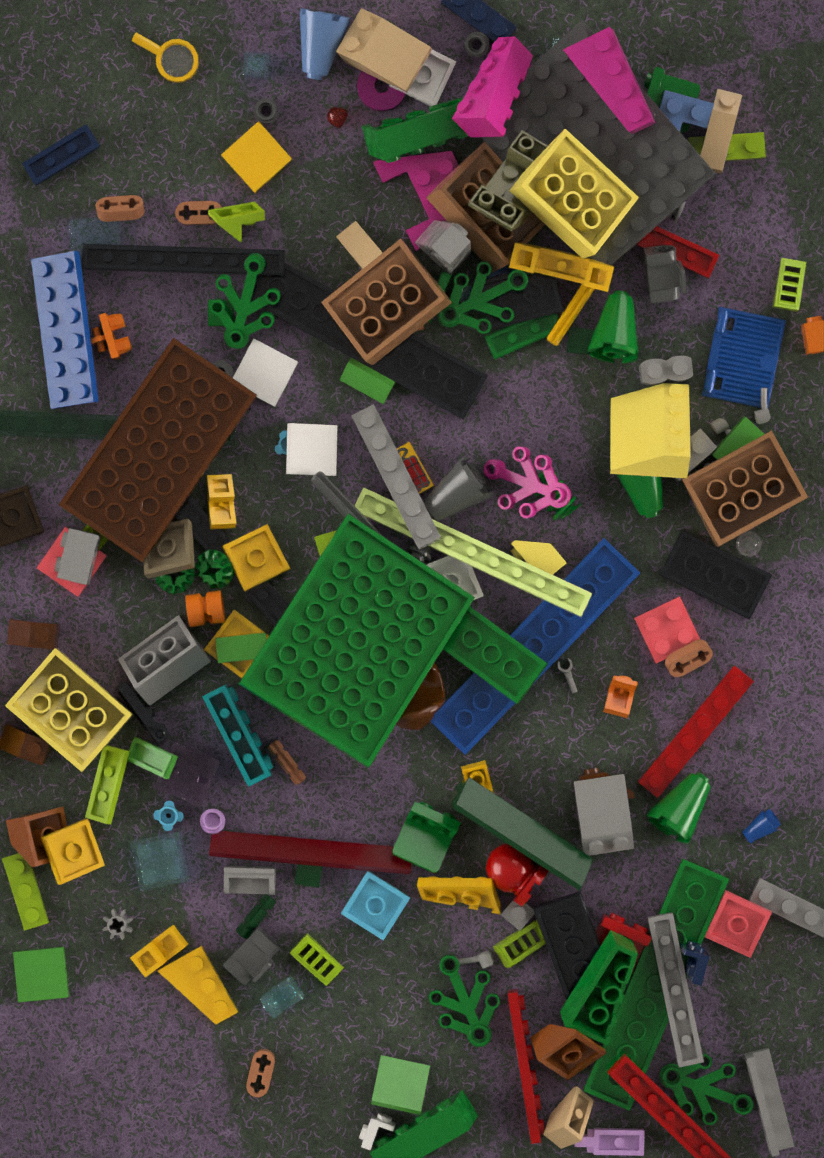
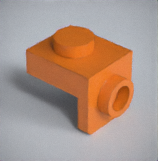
[603,676,638,718]

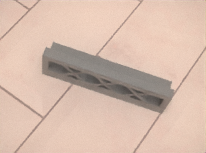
[744,1048,794,1157]

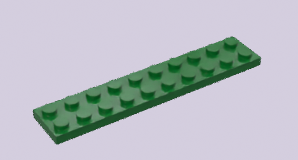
[583,858,729,1111]

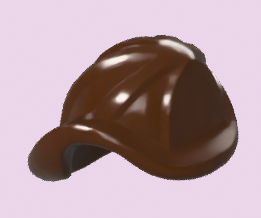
[396,662,445,730]

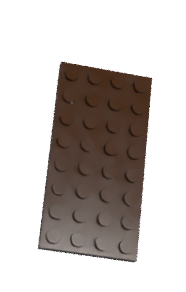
[59,338,258,562]

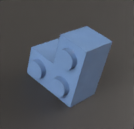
[659,90,714,131]

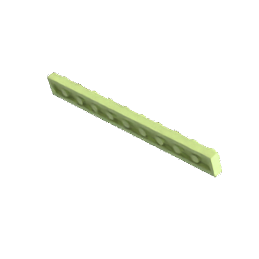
[355,487,592,617]

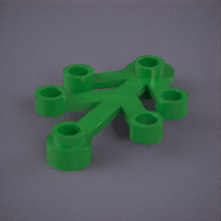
[210,253,281,349]
[437,262,528,334]
[429,954,500,1047]
[659,1053,753,1126]

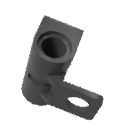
[643,245,687,304]
[223,926,280,985]

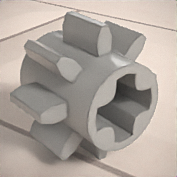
[102,909,133,940]

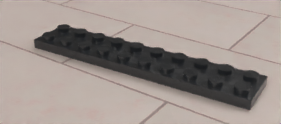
[251,263,488,420]

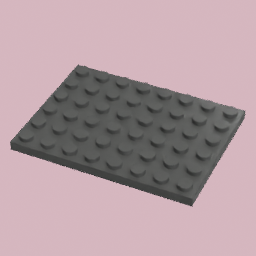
[482,20,716,266]

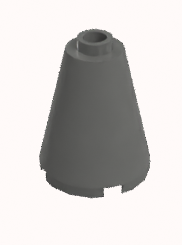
[424,455,495,521]

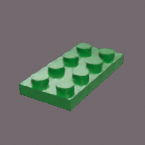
[443,606,548,705]

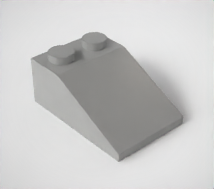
[574,774,634,856]

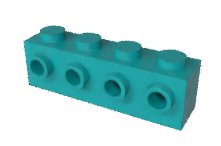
[202,684,274,787]

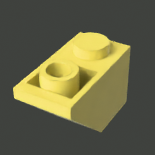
[510,540,566,575]

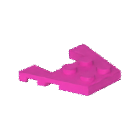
[373,151,459,251]

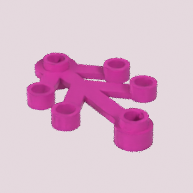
[484,446,571,518]

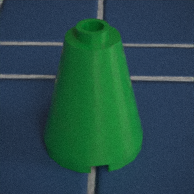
[588,290,638,363]
[616,474,663,518]
[646,772,711,845]

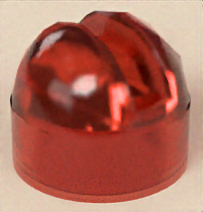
[327,106,348,129]

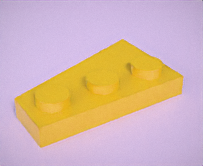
[417,876,501,914]
[157,945,238,1024]

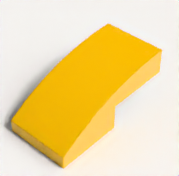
[206,474,236,529]
[130,925,188,978]

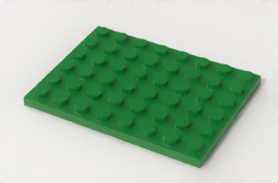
[239,514,475,768]

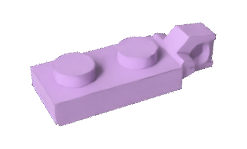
[574,1128,645,1156]

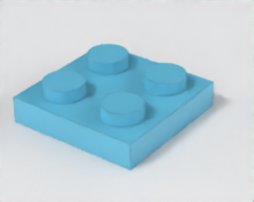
[341,871,410,940]

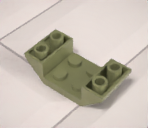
[468,130,548,231]

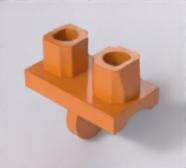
[91,313,133,360]

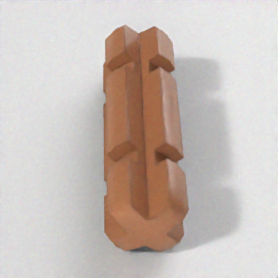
[268,740,306,785]

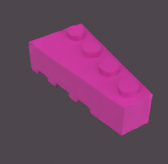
[563,27,656,134]
[452,36,533,137]

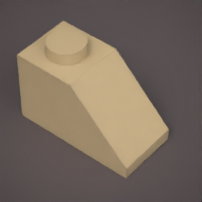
[543,1086,594,1149]

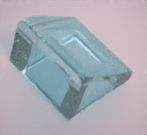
[242,52,270,79]

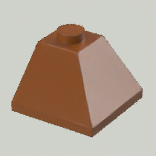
[6,806,67,867]
[530,1024,607,1080]

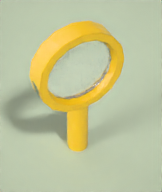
[132,32,199,83]

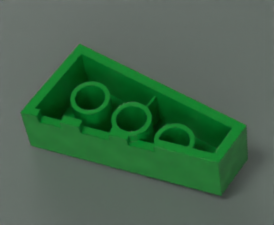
[560,930,638,1046]

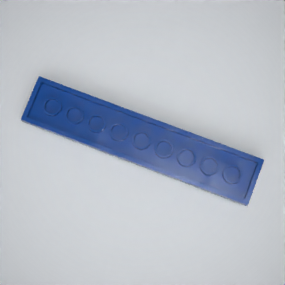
[430,538,640,755]

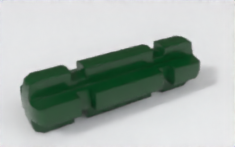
[236,894,276,939]

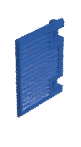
[701,307,786,408]

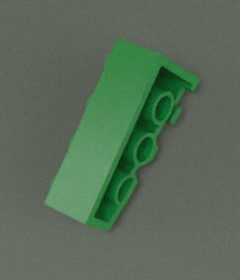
[361,98,469,163]
[370,1090,478,1158]

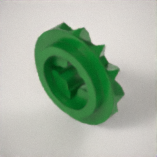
[195,550,233,589]
[155,568,195,594]

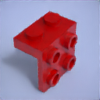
[596,912,652,975]

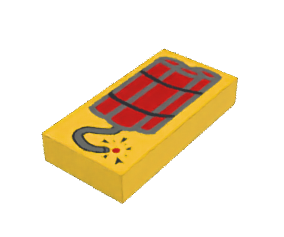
[397,442,434,494]

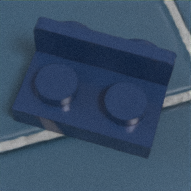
[680,941,709,986]

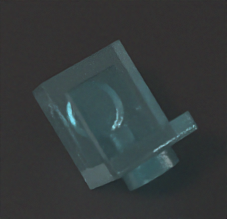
[260,976,305,1019]

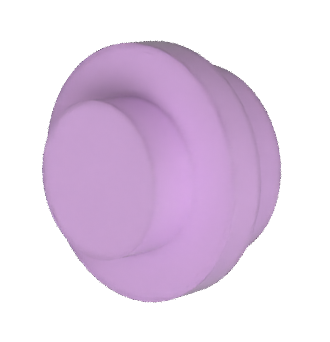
[200,809,225,834]

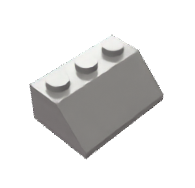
[118,615,211,705]

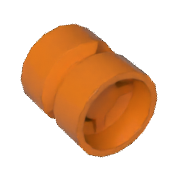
[185,590,225,627]

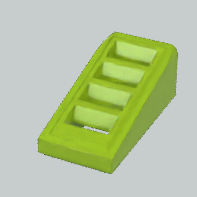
[772,258,806,312]
[493,919,546,968]
[290,933,344,986]

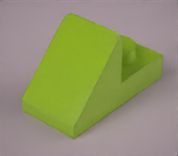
[208,201,265,242]

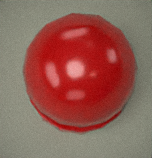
[485,843,549,907]

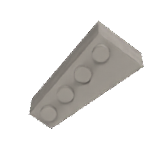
[414,220,471,275]

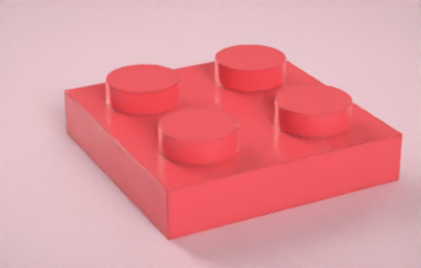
[37,527,107,597]
[634,596,700,663]
[705,890,772,958]

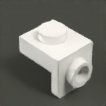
[359,1113,396,1150]

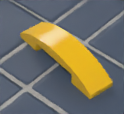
[509,242,614,292]

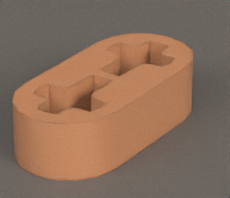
[95,195,145,222]
[175,201,222,226]
[665,640,713,677]
[246,1049,275,1097]

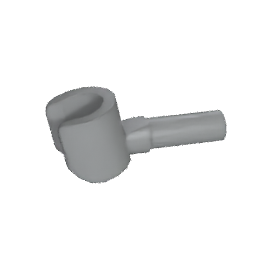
[754,388,770,424]
[711,418,731,436]
[557,658,577,693]
[458,951,494,969]

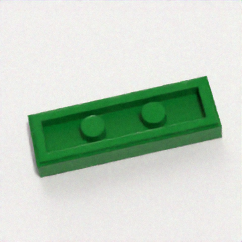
[484,314,559,360]

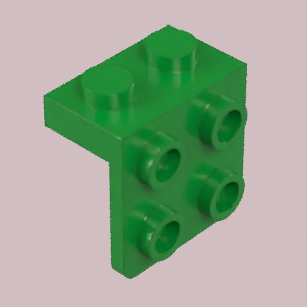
[644,67,700,133]
[392,802,461,873]

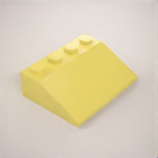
[509,129,639,259]
[610,383,691,478]
[5,648,134,772]

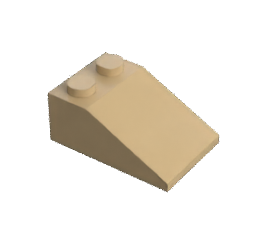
[336,8,432,92]

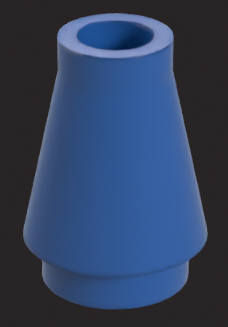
[742,809,781,843]

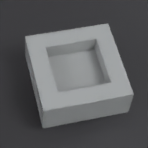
[501,898,535,931]

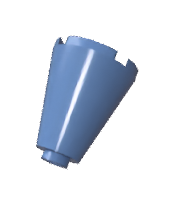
[300,8,350,80]

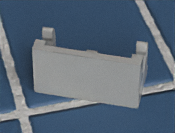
[224,865,276,895]

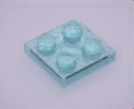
[130,831,190,891]

